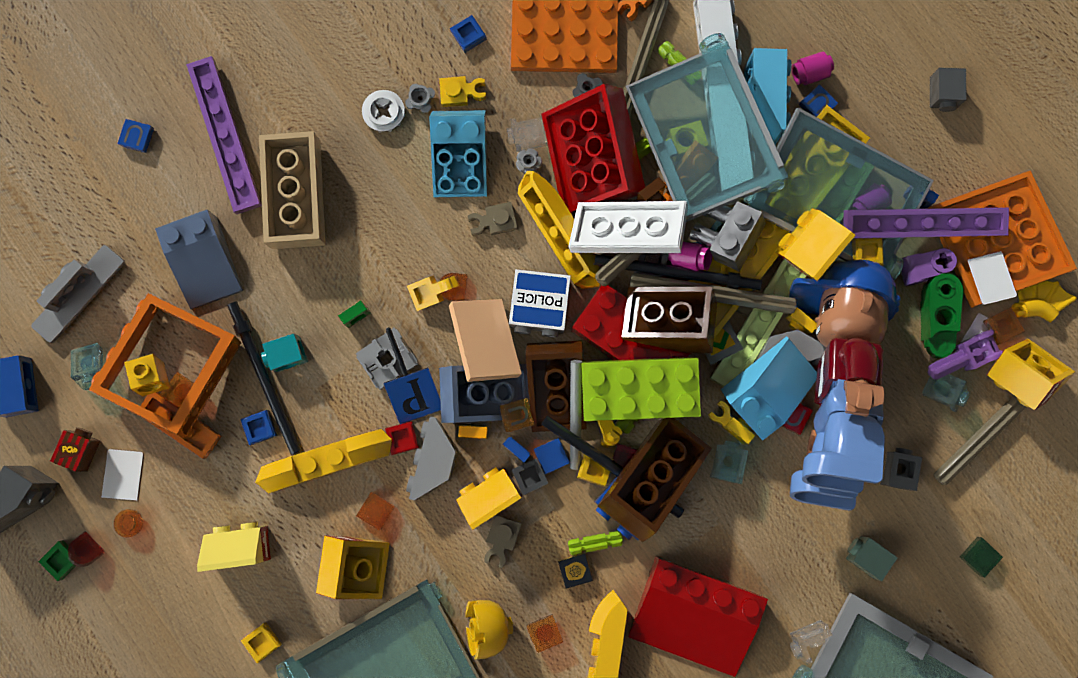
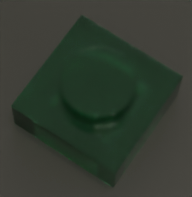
[960,537,1003,578]

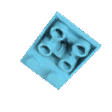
[744,48,791,145]
[429,110,487,197]

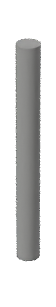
[570,360,582,470]

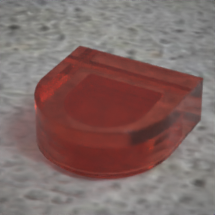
[68,531,104,567]

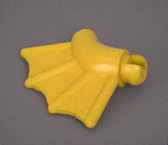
[1011,281,1077,323]

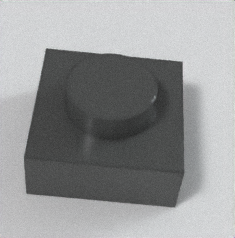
[512,458,549,495]

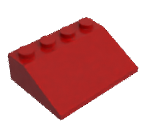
[541,84,645,214]
[628,556,768,677]

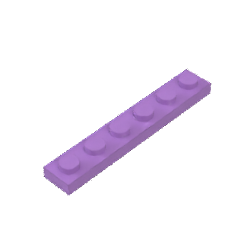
[186,56,262,215]
[843,208,1009,238]

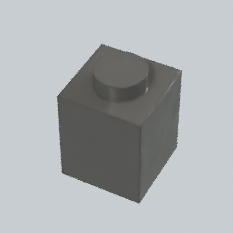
[930,68,967,112]

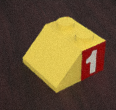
[197,522,271,572]

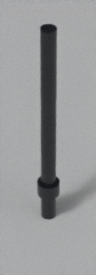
[594,254,762,291]
[227,301,301,455]
[541,415,684,518]

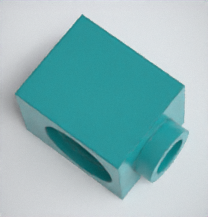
[261,333,308,373]

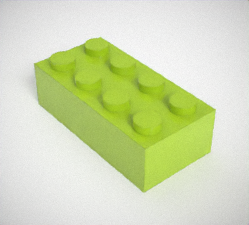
[581,357,701,421]

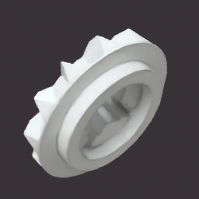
[362,90,405,133]

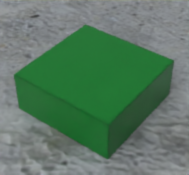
[338,300,371,328]
[38,540,82,581]

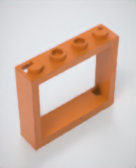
[89,293,242,439]

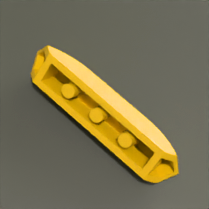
[518,171,600,289]
[255,429,392,494]
[587,590,628,678]

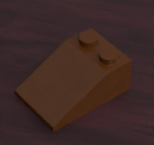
[622,287,717,353]
[526,340,587,432]

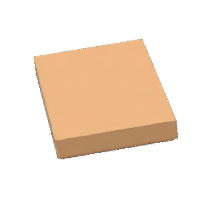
[449,299,522,382]

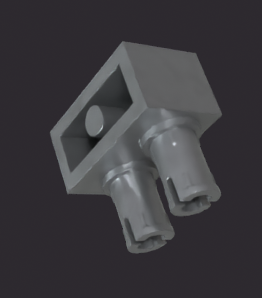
[690,201,766,272]

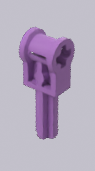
[927,329,1003,380]

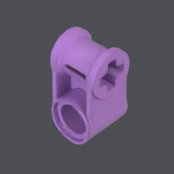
[897,248,957,286]

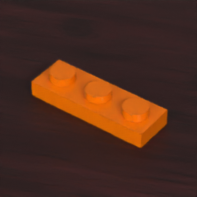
[140,392,222,459]

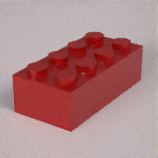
[571,285,690,360]

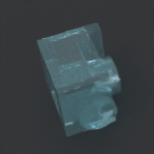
[710,441,748,484]

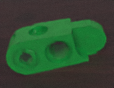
[920,273,963,359]

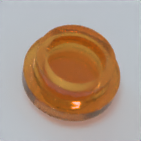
[114,509,143,538]

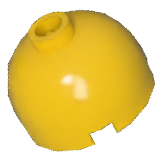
[465,600,513,660]

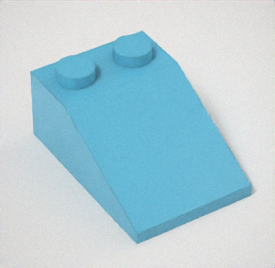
[721,336,817,440]

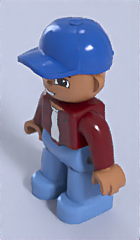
[789,259,901,511]

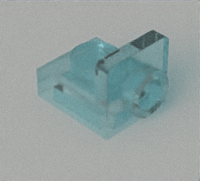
[71,343,103,390]
[922,374,970,412]

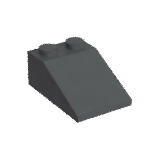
[0,465,58,533]

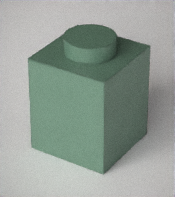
[846,536,897,581]

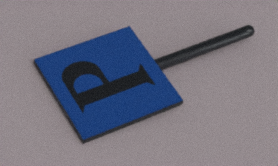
[383,327,441,424]

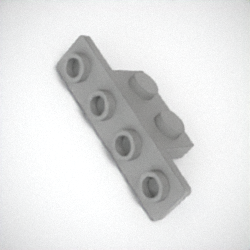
[31,245,125,343]

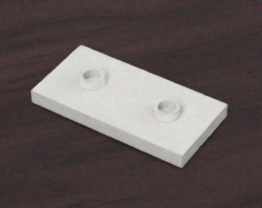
[568,201,688,253]

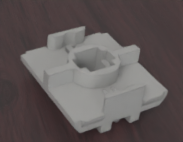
[356,328,418,390]

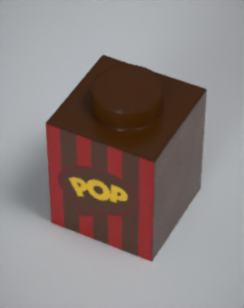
[50,427,100,472]

